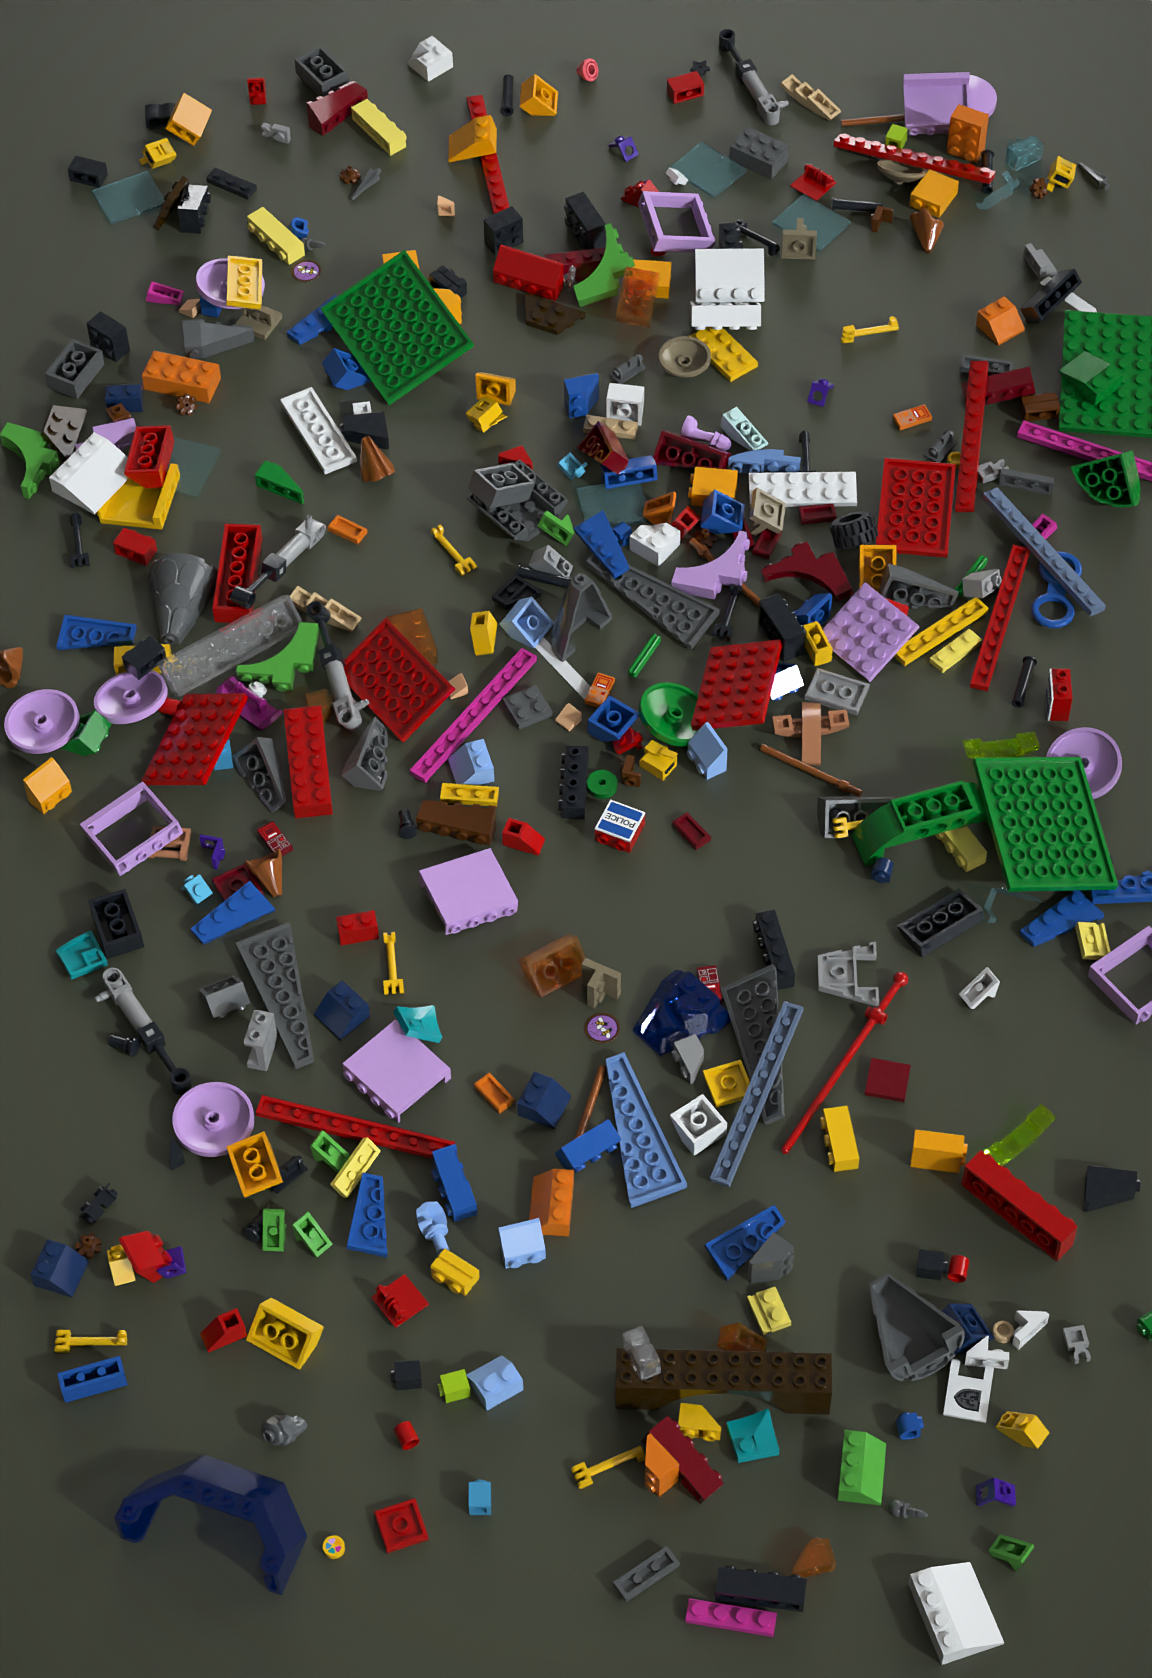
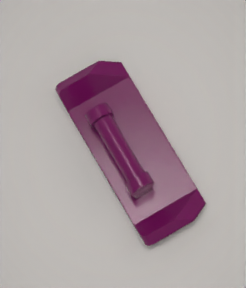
[216,676,283,731]

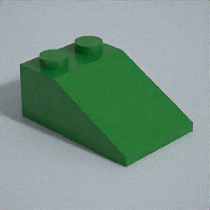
[1059,351,1123,406]

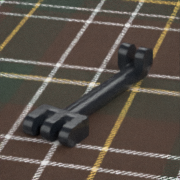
[736,219,780,256]
[798,430,816,472]
[70,513,90,568]
[712,584,742,640]

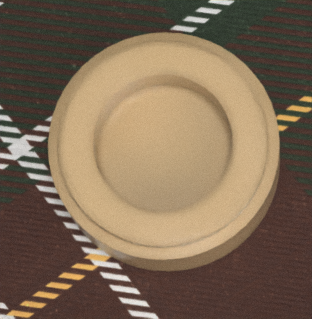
[992,1321,1014,1343]

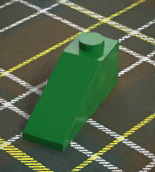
[255,460,304,504]

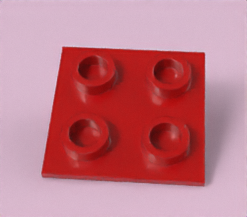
[790,164,837,201]
[371,1274,429,1328]

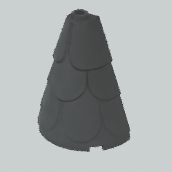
[149,553,218,645]
[551,574,612,662]
[870,1273,965,1381]

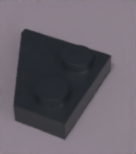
[492,574,542,610]

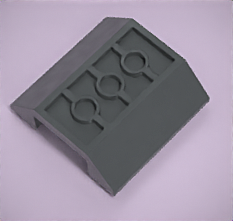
[466,459,568,541]

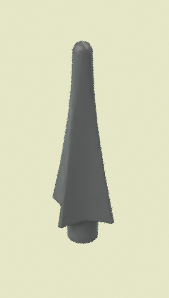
[1078,162,1110,190]
[351,167,382,201]

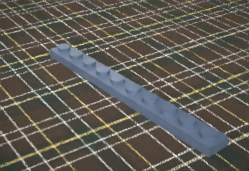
[982,487,1106,617]
[710,1001,803,1188]

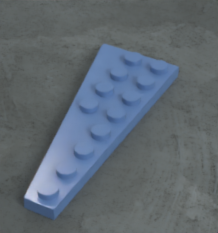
[606,1053,687,1208]

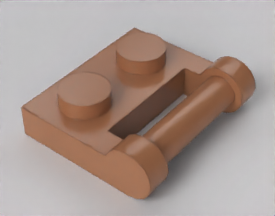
[148,826,191,861]

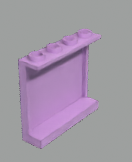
[903,72,970,135]
[419,848,518,935]
[342,1019,451,1123]

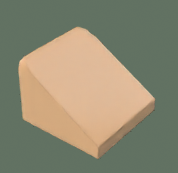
[437,196,455,216]
[179,299,201,318]
[449,673,468,699]
[555,703,582,731]

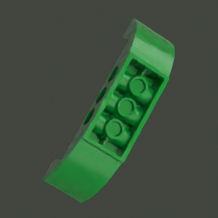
[852,780,991,866]

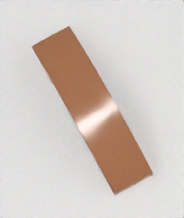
[802,702,821,766]
[772,710,849,737]

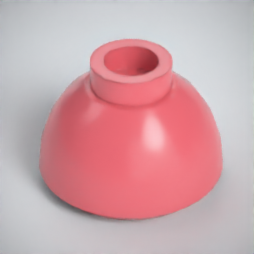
[577,58,598,82]

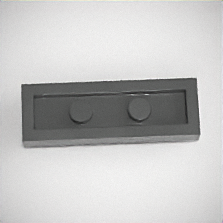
[959,354,1014,376]
[999,468,1055,495]
[613,1546,680,1602]

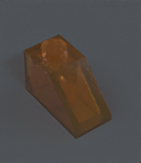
[305,688,334,726]
[717,1322,767,1352]
[792,1538,836,1578]

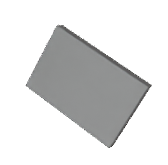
[804,668,870,716]

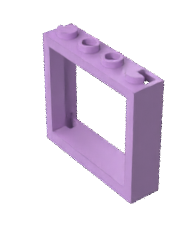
[638,191,715,253]
[80,781,183,876]
[1088,926,1152,1025]

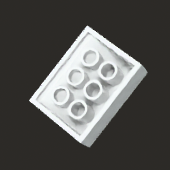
[695,248,764,303]
[690,301,761,330]
[49,432,129,514]
[908,1562,1004,1665]

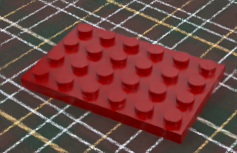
[876,458,956,558]
[344,618,456,743]
[691,640,782,731]
[141,693,248,785]

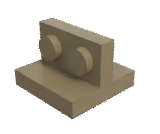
[781,218,817,260]
[235,305,283,340]
[749,488,786,536]
[582,958,621,1009]

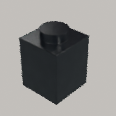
[916,1249,948,1281]
[391,1360,422,1390]

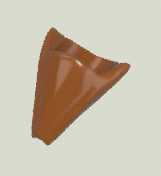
[910,209,944,253]
[360,436,395,482]
[0,647,23,688]
[244,848,282,898]

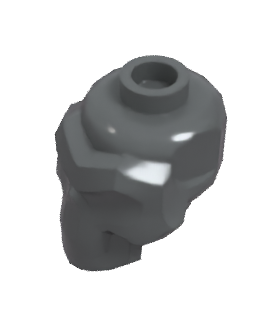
[261,1414,307,1447]

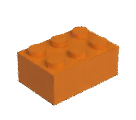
[946,104,989,163]

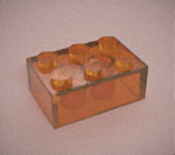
[616,267,660,328]
[387,608,438,665]

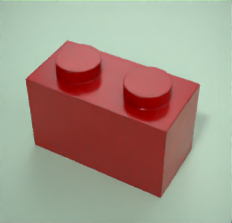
[667,71,704,104]
[113,528,157,566]
[336,910,379,946]

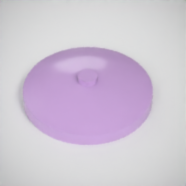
[969,75,997,117]
[195,258,265,309]
[94,671,168,724]
[4,689,80,754]
[1046,727,1122,799]
[172,1082,254,1157]

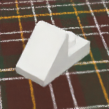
[959,967,1000,1009]
[1012,1311,1049,1350]
[965,1336,1009,1369]

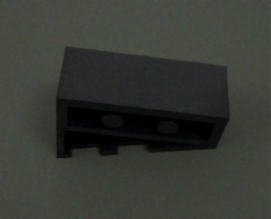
[177,185,211,234]

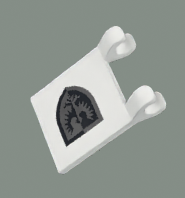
[943,1359,994,1423]

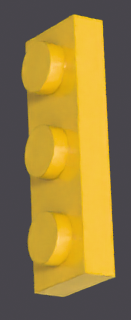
[440,783,499,807]

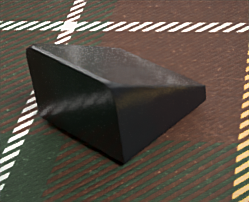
[169,1139,185,1170]

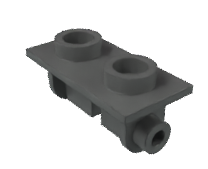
[609,354,646,384]
[923,430,958,463]

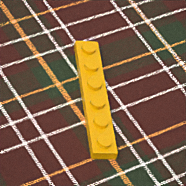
[894,597,988,666]

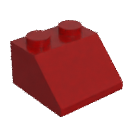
[118,1231,172,1283]

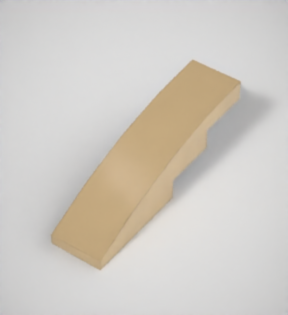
[780,74,841,121]
[287,586,362,632]

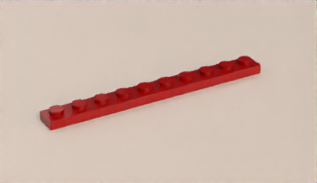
[466,95,509,214]
[834,134,996,184]
[955,361,989,512]
[970,545,1030,692]
[256,1095,455,1159]

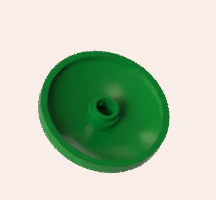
[638,682,699,746]

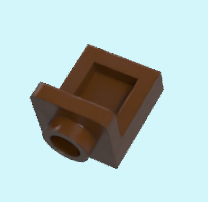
[869,205,893,233]
[106,403,132,423]
[620,755,641,787]

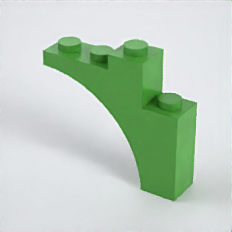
[574,223,635,307]
[0,422,60,499]
[236,622,320,692]

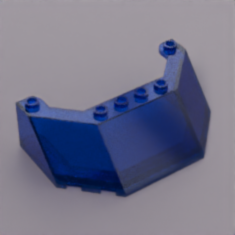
[114,1455,307,1595]

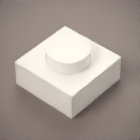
[666,168,688,185]
[352,401,371,415]

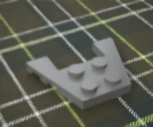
[817,942,879,1006]

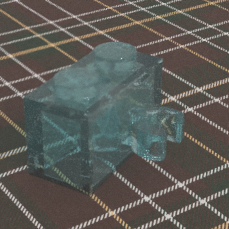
[1005,135,1044,171]

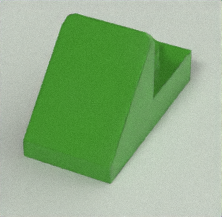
[537,511,575,546]
[310,1130,351,1173]
[263,1208,287,1252]
[292,1212,332,1257]
[988,1534,1034,1572]

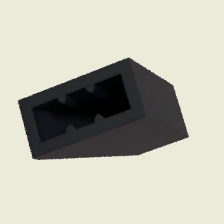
[340,411,389,449]
[1083,1166,1141,1212]

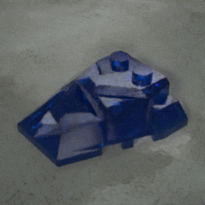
[633,970,731,1056]

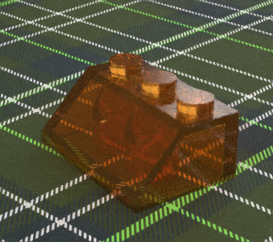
[518,933,586,998]

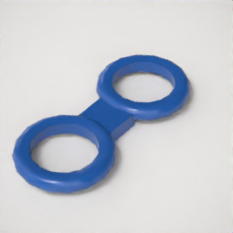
[1031,552,1082,628]

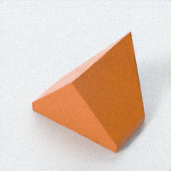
[643,491,676,525]

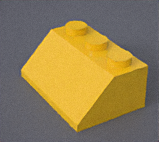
[246,1298,324,1370]

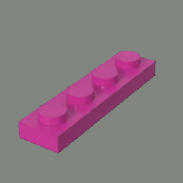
[685,1598,777,1637]

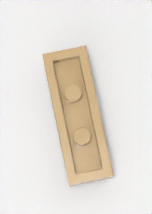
[583,415,638,440]

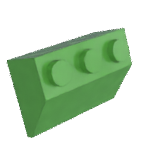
[838,1430,886,1506]

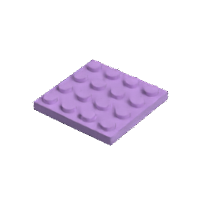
[823,582,920,682]

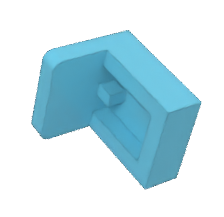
[557,453,588,480]
[180,874,213,905]

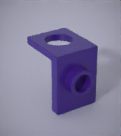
[608,135,639,162]
[807,378,834,407]
[199,834,225,870]
[157,1246,186,1279]
[975,1477,1016,1507]

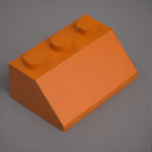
[529,1169,574,1237]

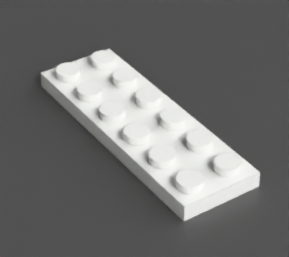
[280,387,357,474]
[749,472,857,507]

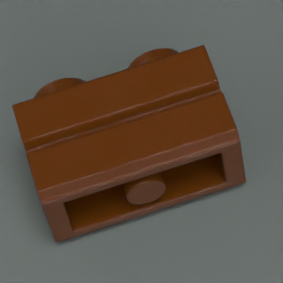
[1019,392,1060,422]

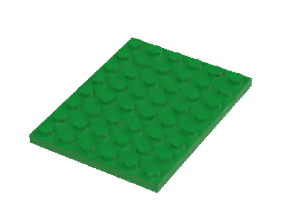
[320,249,475,405]
[1058,310,1152,438]
[972,757,1118,892]

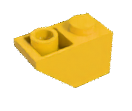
[470,611,497,656]
[107,1245,136,1286]
[678,1403,721,1441]
[996,1411,1049,1449]

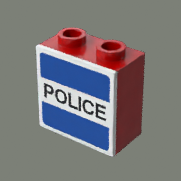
[1046,669,1073,721]
[595,800,645,853]

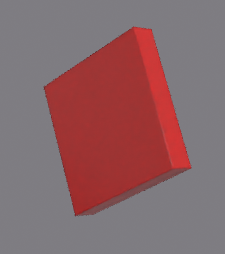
[374,1498,429,1553]

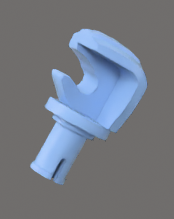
[416,1201,449,1255]

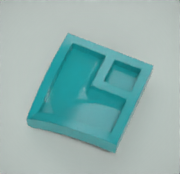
[55,931,108,980]
[393,1005,443,1043]
[726,1408,780,1463]

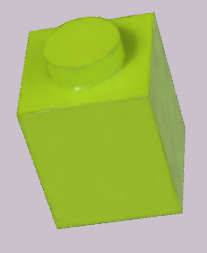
[885,124,908,149]
[437,1369,471,1403]

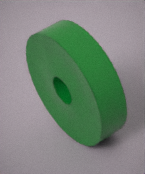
[587,770,617,799]

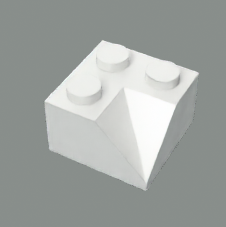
[408,36,453,81]
[606,383,644,426]
[630,523,680,567]
[670,1094,727,1155]

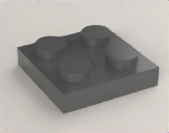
[503,685,553,729]

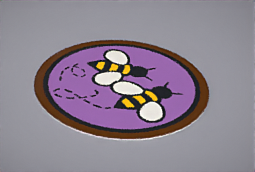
[292,260,321,282]
[585,1013,620,1043]

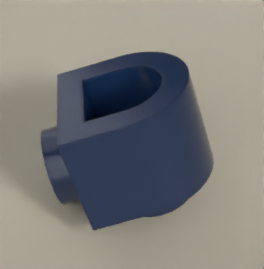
[870,857,894,883]

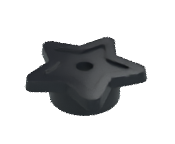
[690,60,711,76]

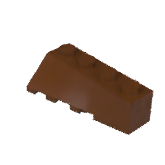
[416,800,497,846]

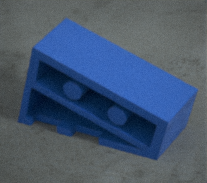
[431,1144,477,1222]

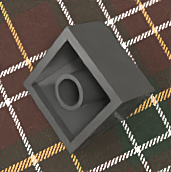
[198,975,250,1019]
[748,1232,794,1283]

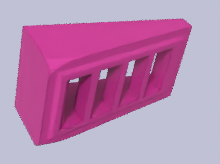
[146,281,184,305]
[1019,513,1057,542]

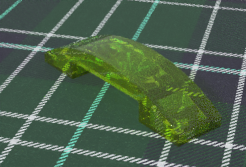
[962,731,1040,759]
[984,1103,1056,1166]

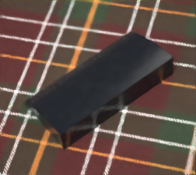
[897,888,984,957]

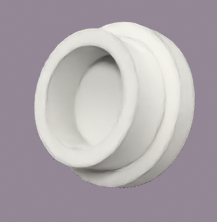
[248,682,267,698]

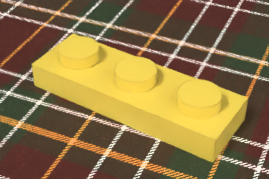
[929,629,982,673]
[330,1137,381,1198]

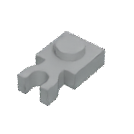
[261,123,291,144]
[978,459,1009,483]
[1062,1325,1091,1364]

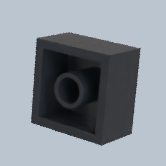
[483,206,524,255]
[86,311,130,362]

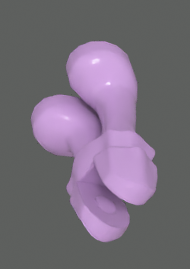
[681,415,731,451]

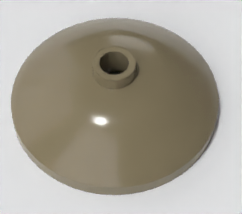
[877,159,926,185]
[659,336,711,377]

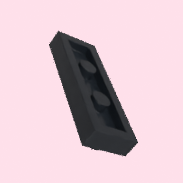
[206,167,257,200]

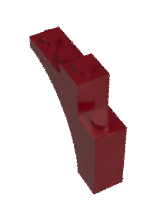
[761,541,853,602]

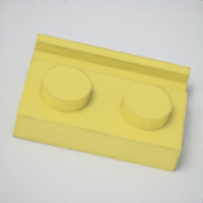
[1075,922,1110,960]
[747,1287,791,1335]

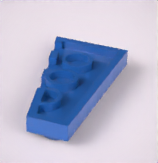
[287,295,337,345]
[574,510,629,579]
[56,615,137,650]
[1090,871,1152,904]
[190,881,275,945]
[1020,890,1104,947]
[346,1173,388,1257]
[704,1205,786,1281]

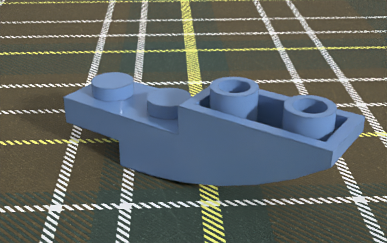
[728,449,801,474]

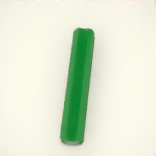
[955,555,988,597]
[628,634,661,678]

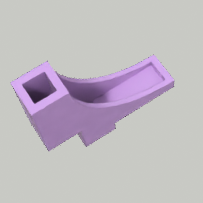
[73,418,136,453]
[671,531,750,600]

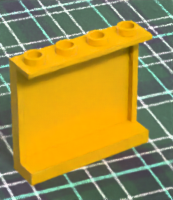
[96,463,180,530]

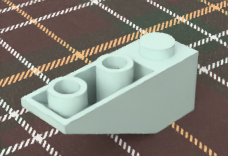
[720,407,768,451]

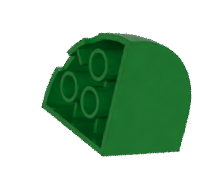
[1071,450,1140,508]

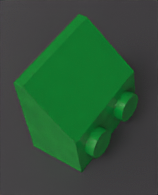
[60,710,112,756]

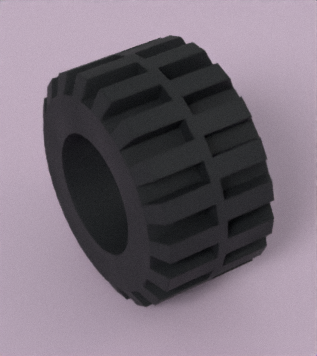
[829,511,878,549]

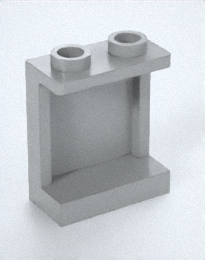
[244,1010,278,1071]

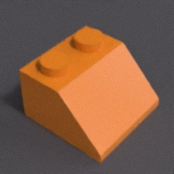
[976,296,1025,346]
[644,1433,679,1497]

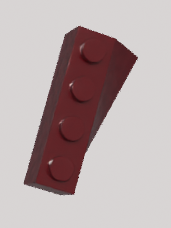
[306,81,368,136]
[544,247,606,283]
[961,366,1036,405]
[576,421,629,474]
[653,430,732,469]
[641,1416,724,1504]

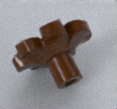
[340,166,361,184]
[1029,178,1048,199]
[175,393,197,416]
[695,529,717,548]
[75,1233,102,1259]

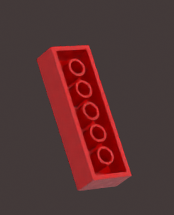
[212,524,263,624]
[284,705,333,819]
[961,1150,1078,1261]

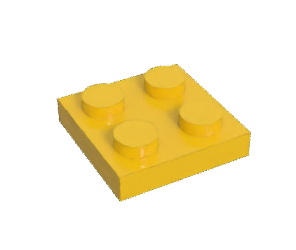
[703,1060,750,1108]

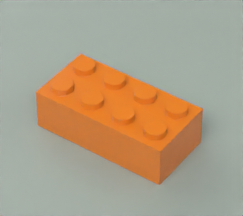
[142,351,221,403]

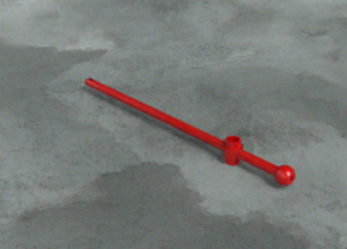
[781,972,909,1154]

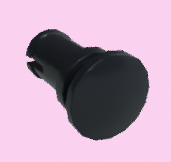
[398,809,417,839]
[108,1034,141,1057]
[241,1210,263,1243]

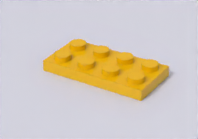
[226,256,262,309]
[689,327,758,382]

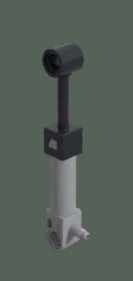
[719,29,789,125]
[230,515,326,609]
[306,601,369,732]
[95,968,192,1095]

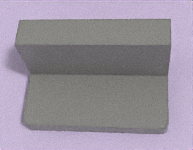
[1023,243,1057,279]

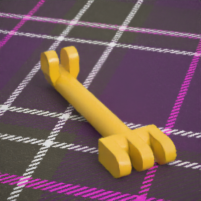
[841,316,899,343]
[431,524,477,576]
[832,816,863,838]
[383,932,404,995]
[54,1330,127,1353]
[571,1445,646,1489]

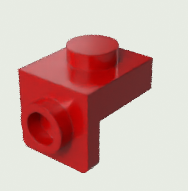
[612,727,643,755]

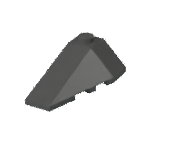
[182,319,254,359]
[879,564,958,609]
[341,717,388,791]
[232,737,287,812]
[817,796,896,838]

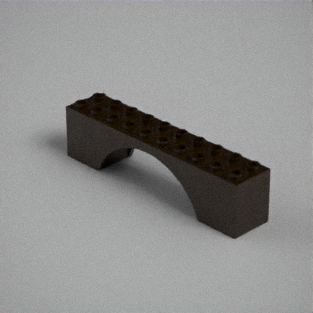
[615,1348,832,1415]

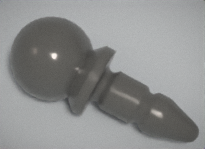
[299,238,325,251]
[889,1499,928,1518]

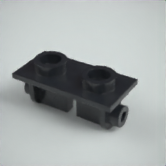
[270,1155,308,1194]
[79,1183,118,1224]

